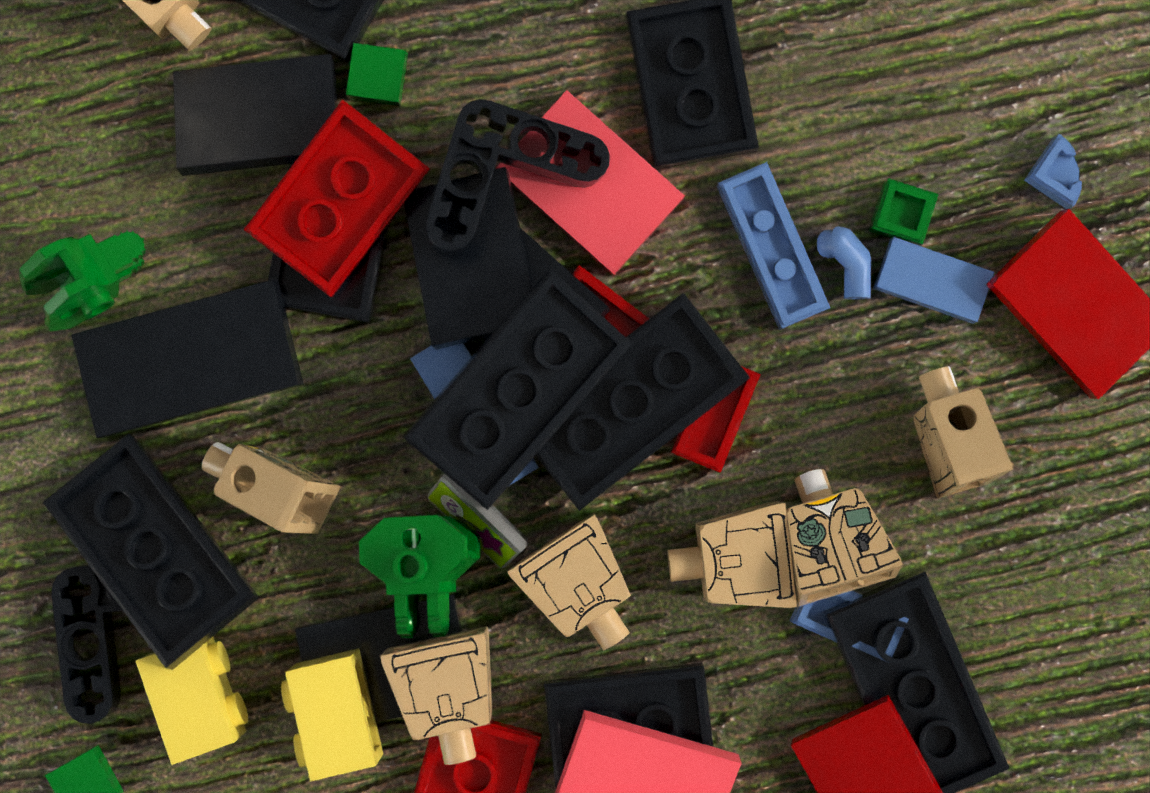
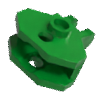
[19,230,146,331]
[359,515,481,638]

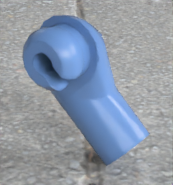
[817,226,871,300]

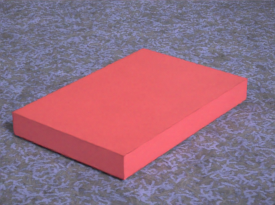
[496,90,685,277]
[555,710,742,793]

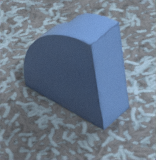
[1024,134,1082,209]

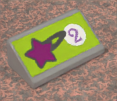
[427,473,528,569]

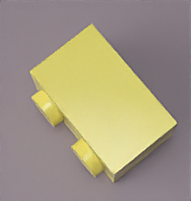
[136,637,248,765]
[281,648,384,782]

